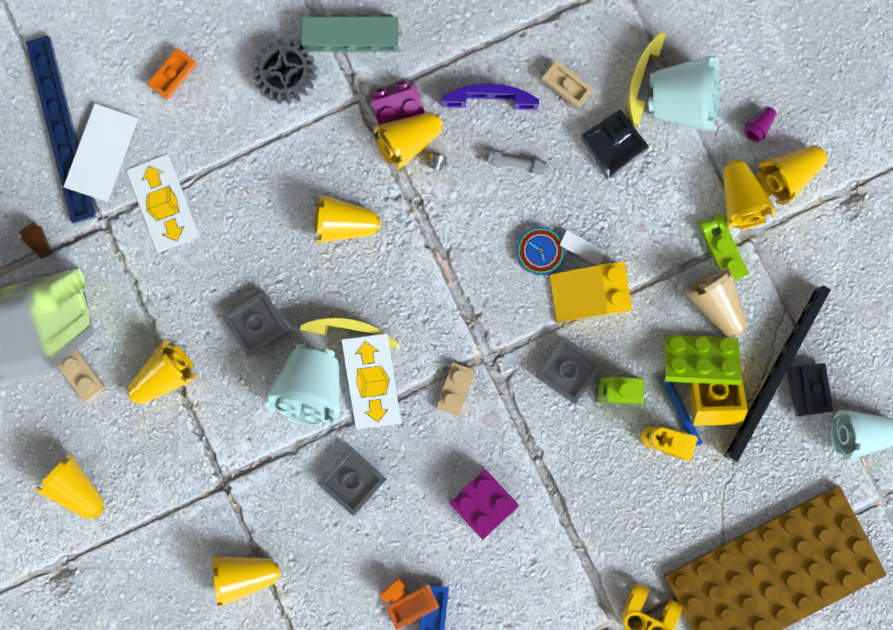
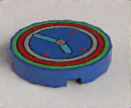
[517,227,565,275]

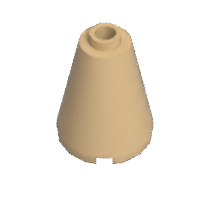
[686,267,747,338]

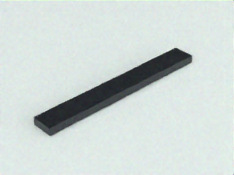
[724,285,831,462]

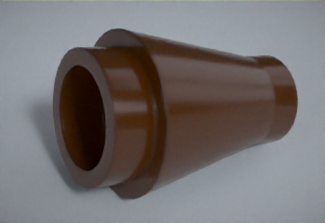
[19,222,54,259]

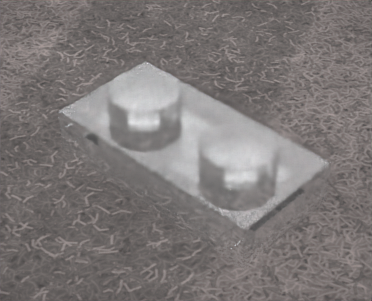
[597,10,650,61]

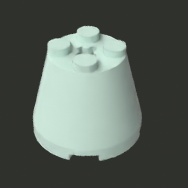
[649,56,720,131]
[265,344,341,426]

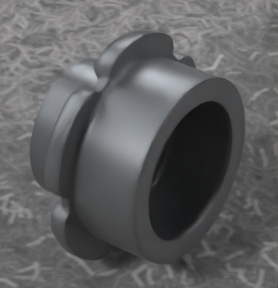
[425,152,448,170]

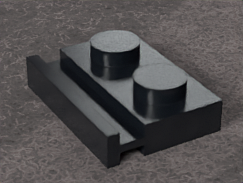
[788,363,833,417]

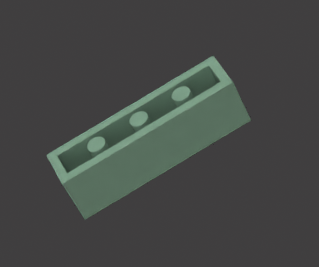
[302,14,399,52]

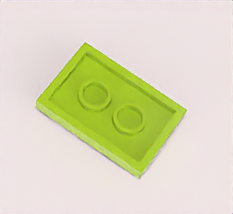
[663,335,742,385]

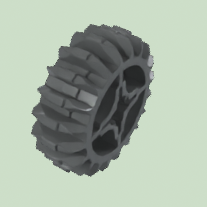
[252,39,317,105]

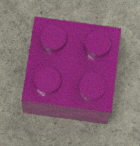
[449,468,519,540]

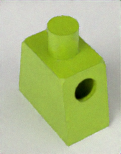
[597,377,644,405]

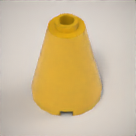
[373,112,443,170]
[757,145,826,205]
[723,160,777,230]
[314,194,380,243]
[127,340,197,405]
[34,453,105,520]
[211,556,280,607]

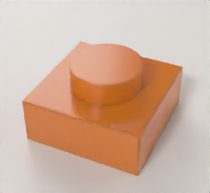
[380,576,406,603]

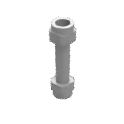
[488,149,547,175]

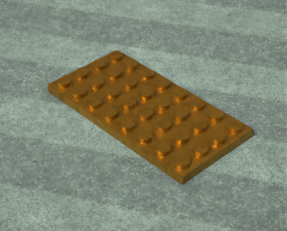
[664,485,887,630]

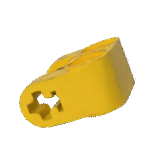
[640,426,698,461]
[621,582,683,630]

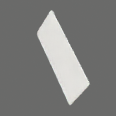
[560,230,605,266]

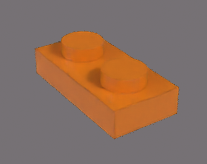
[147,48,197,101]

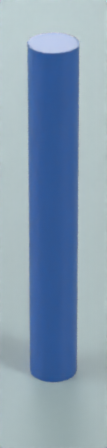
[661,379,703,446]

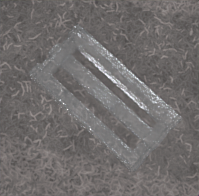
[649,262,695,316]

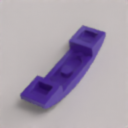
[442,84,539,110]

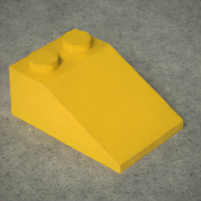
[549,261,632,323]
[689,375,748,426]

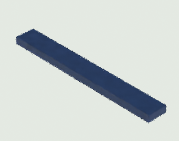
[26,35,97,224]

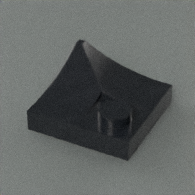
[581,109,649,180]

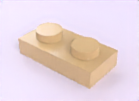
[541,60,594,110]
[58,349,106,402]
[437,362,475,416]

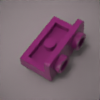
[369,80,425,125]

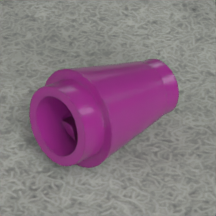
[744,106,777,143]

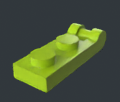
[698,213,749,281]

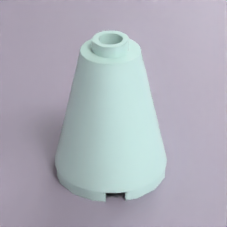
[831,410,893,460]

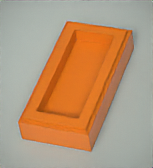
[386,584,439,630]

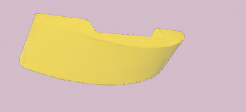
[627,32,666,129]
[300,318,399,349]

